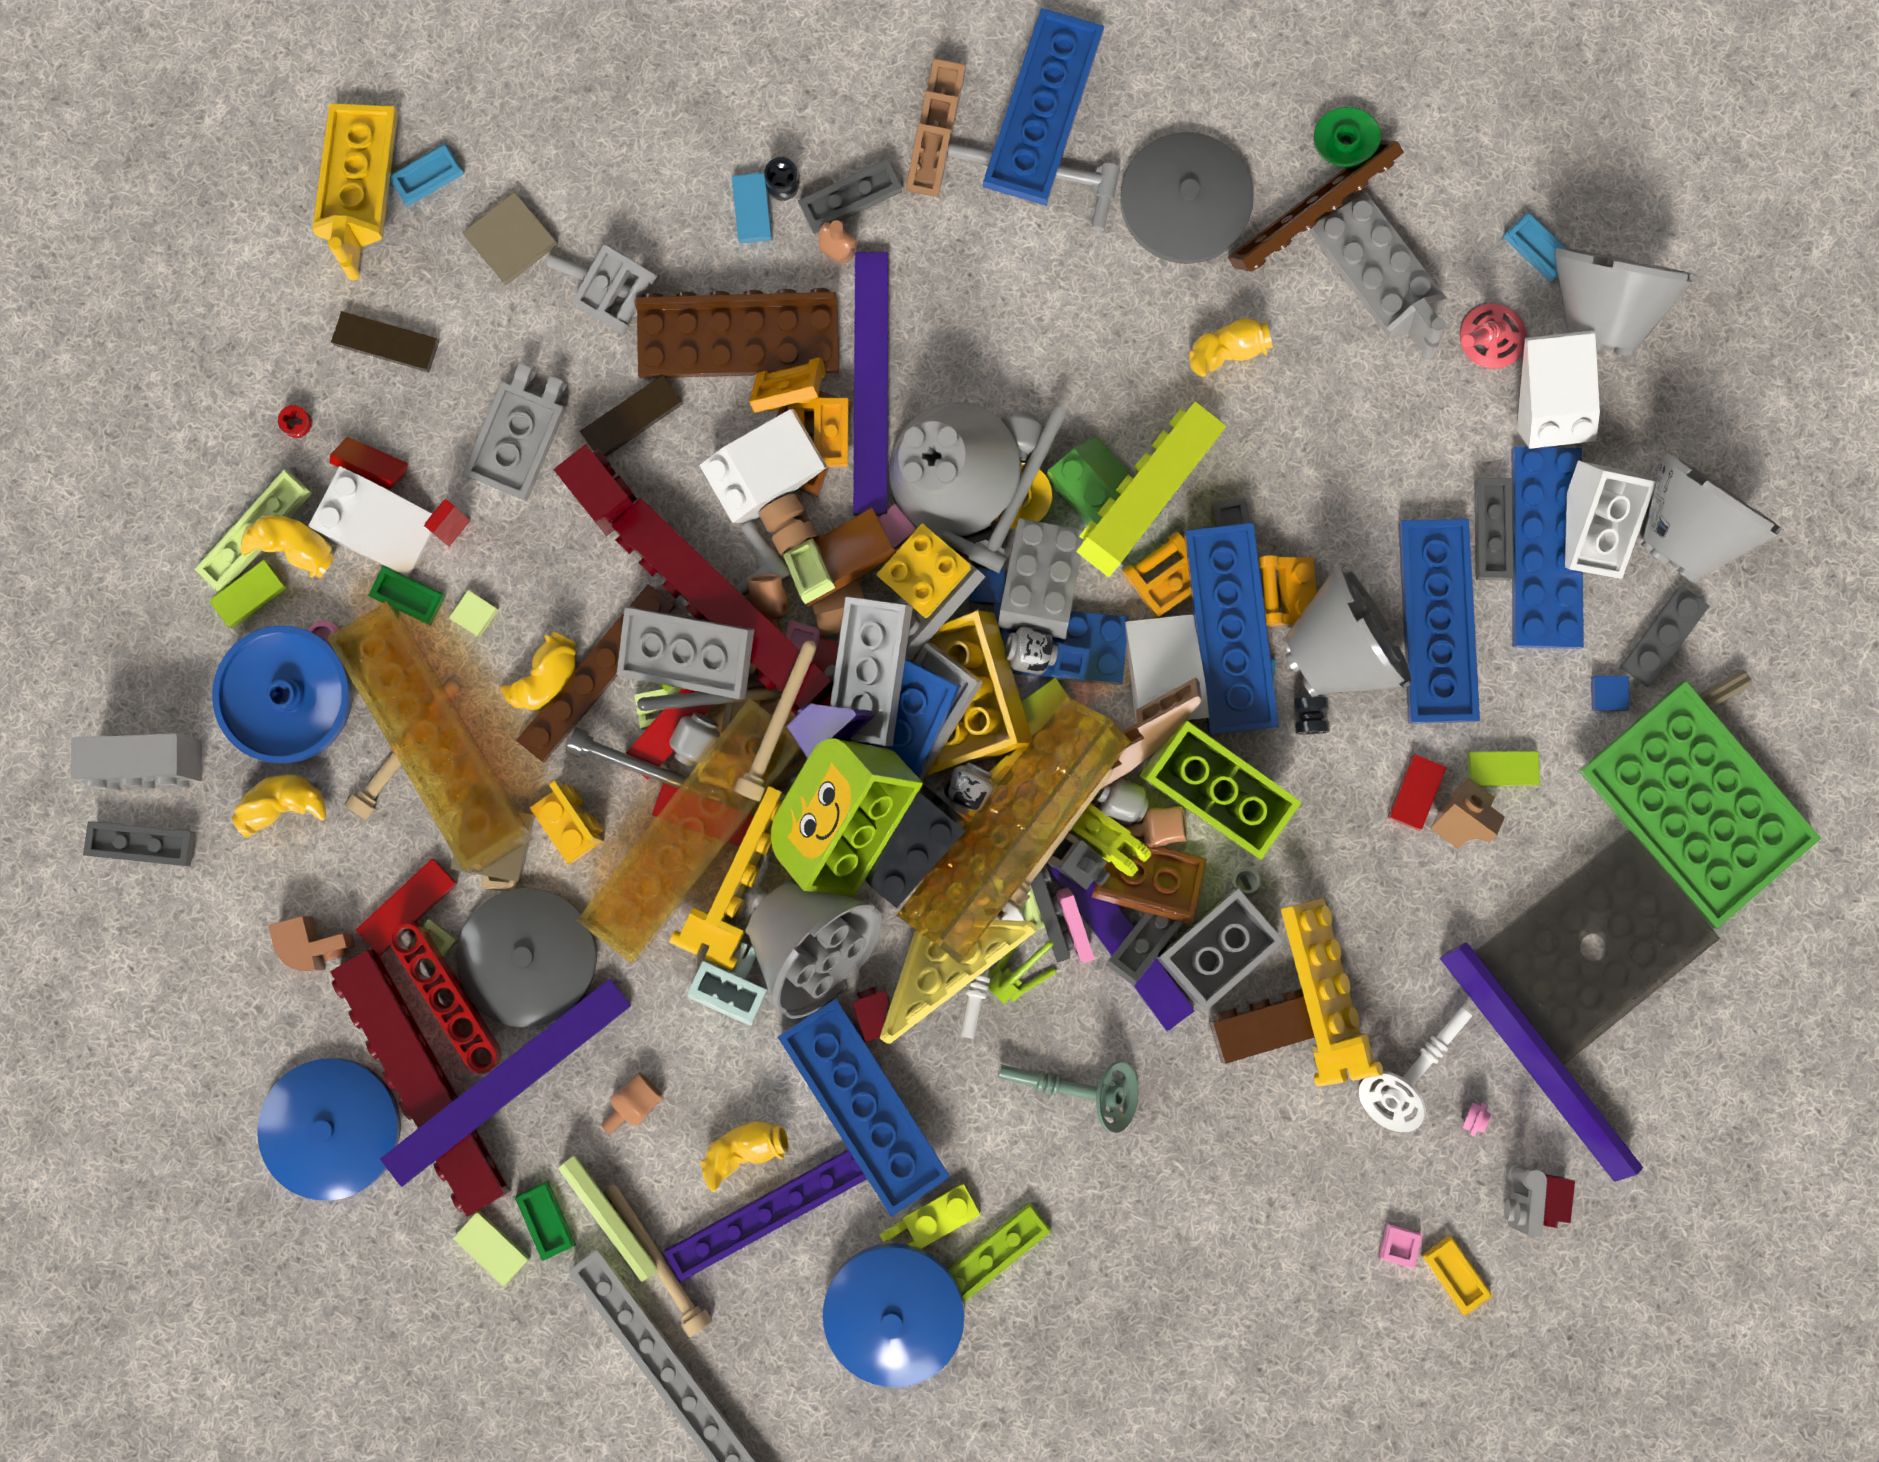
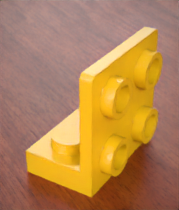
[876,523,971,618]
[530,780,604,865]

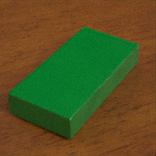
[368,566,446,626]
[514,1181,576,1261]

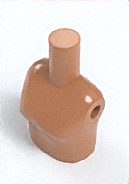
[818,220,857,263]
[747,574,789,633]
[1123,805,1188,847]
[601,1072,664,1134]

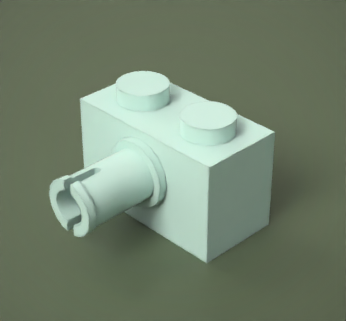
[688,942,767,1026]

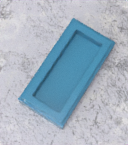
[390,143,464,207]
[731,173,772,244]
[1503,211,1566,283]

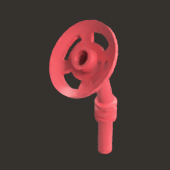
[1460,303,1527,369]

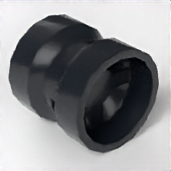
[764,157,799,201]
[1294,697,1330,735]

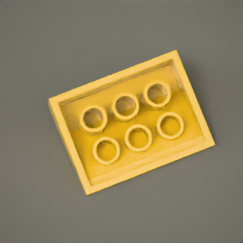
[912,611,1034,775]

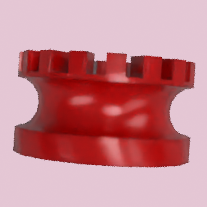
[277,405,312,438]

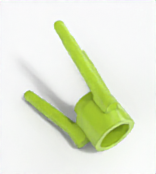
[986,941,1057,1005]

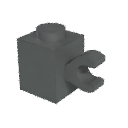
[1047,833,1110,890]

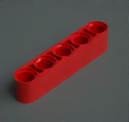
[390,922,502,1074]

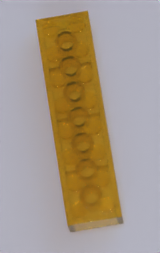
[327,601,534,875]
[896,697,1131,964]
[576,698,802,964]

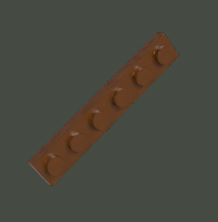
[1228,140,1404,271]
[516,584,675,763]

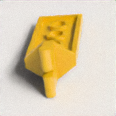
[312,103,398,280]
[669,786,786,972]
[1281,898,1383,1087]

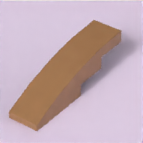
[906,58,966,197]
[1092,678,1202,789]

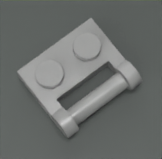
[571,244,657,334]
[1504,1163,1547,1237]

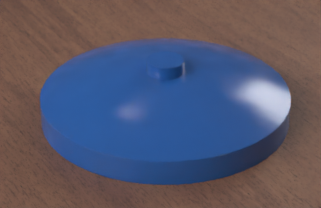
[212,625,353,764]
[257,1058,401,1201]
[823,1243,965,1387]

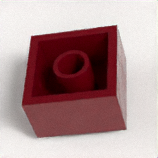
[553,444,637,536]

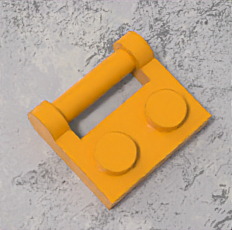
[749,357,826,413]
[788,398,849,467]
[1121,531,1191,618]
[1258,555,1317,627]

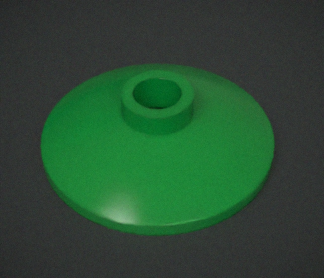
[1313,107,1381,167]

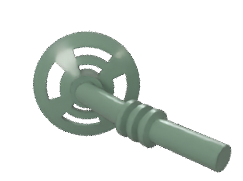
[997,1062,1138,1133]

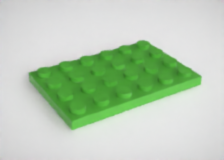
[1578,681,1821,929]

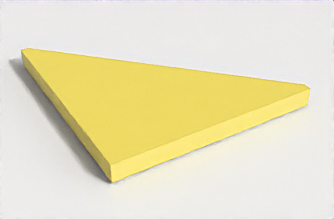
[880,916,1037,1044]

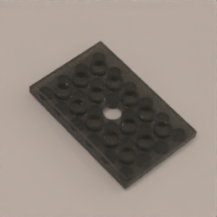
[1475,830,1720,1065]

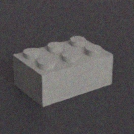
[998,518,1084,639]
[71,733,202,791]
[1156,888,1285,1011]

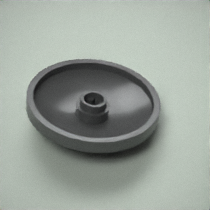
[1120,132,1254,264]
[456,888,597,1027]

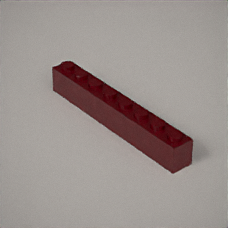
[612,498,833,714]
[330,950,511,1217]

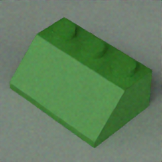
[1047,436,1163,526]

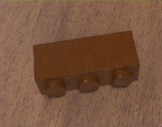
[1209,988,1315,1064]

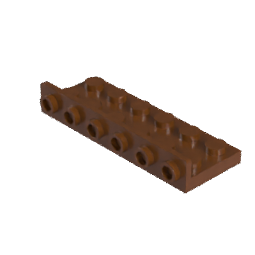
[634,288,839,379]

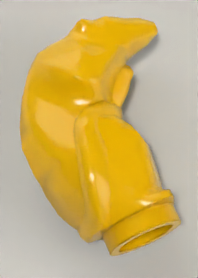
[1189,318,1273,377]
[241,515,335,578]
[500,631,577,710]
[231,774,326,838]
[701,1120,789,1192]

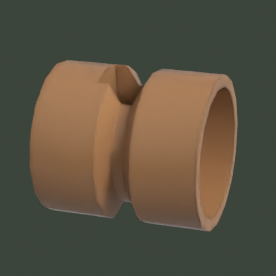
[758,493,819,557]

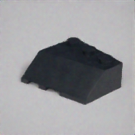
[865,784,967,908]

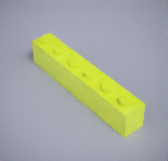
[1076,402,1227,577]

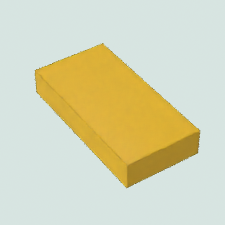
[1421,1235,1493,1316]

